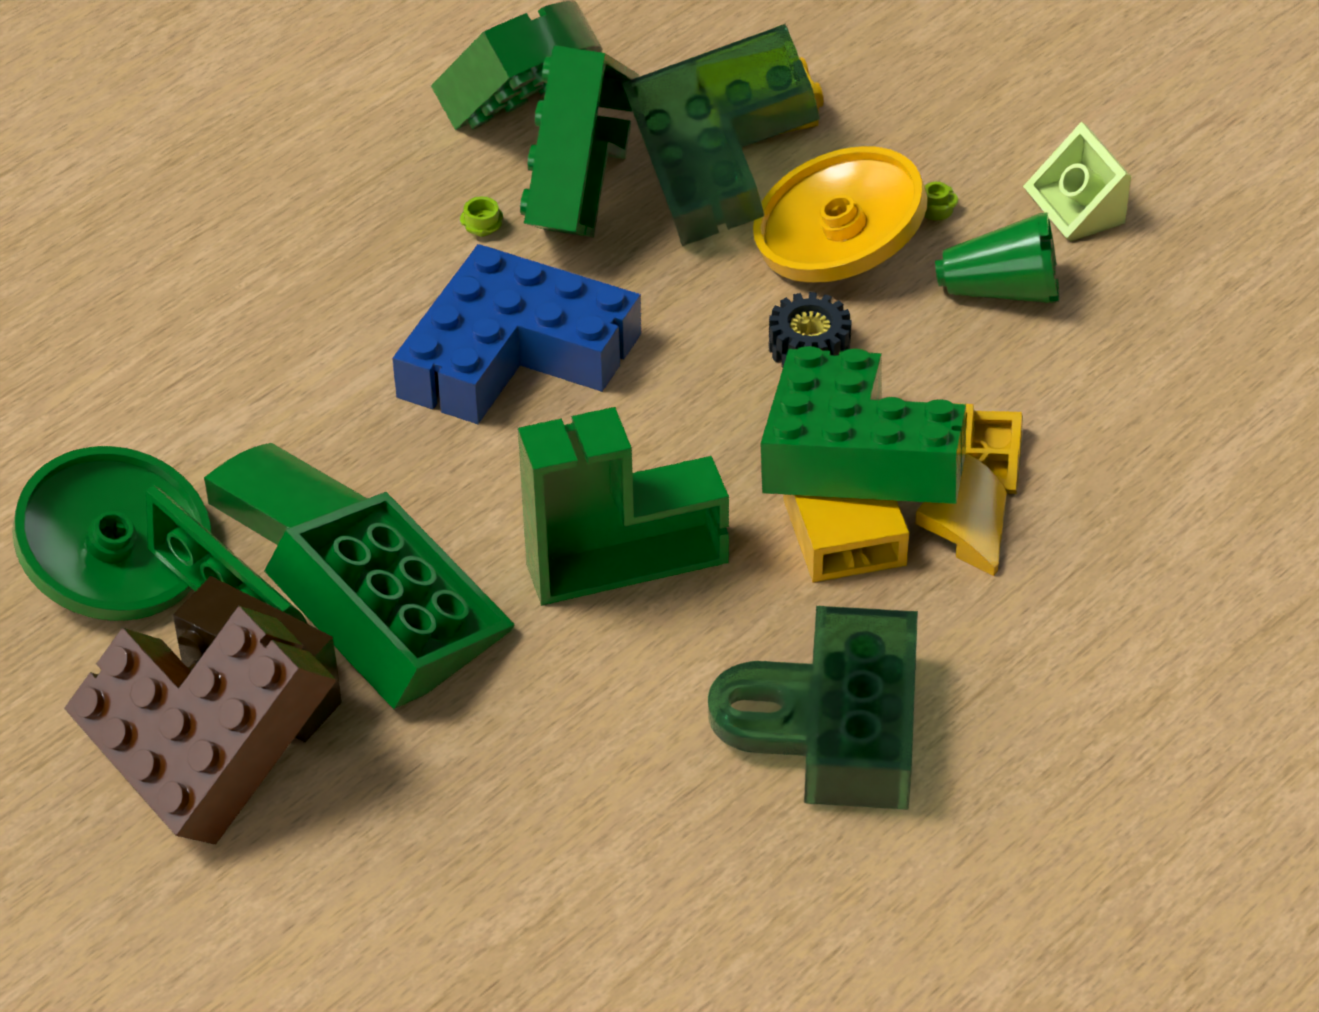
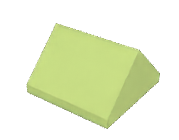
[1023,122,1131,241]

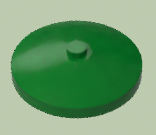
[12,446,211,621]

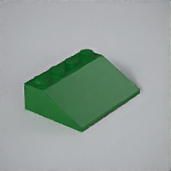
[264,492,515,709]

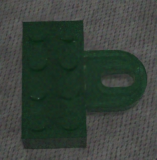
[708,606,918,810]

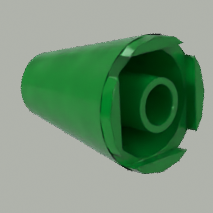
[935,212,1060,303]

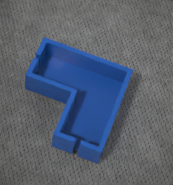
[392,244,642,424]

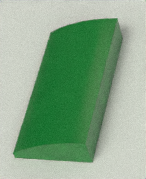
[204,443,367,545]
[146,485,308,624]

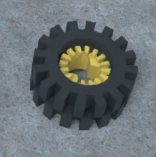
[769,292,852,368]

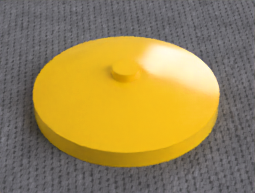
[753,146,928,283]

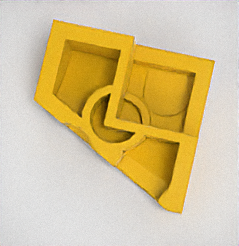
[953,403,1023,494]
[915,453,1007,576]

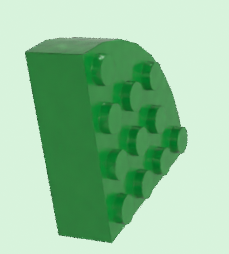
[431,1,603,130]

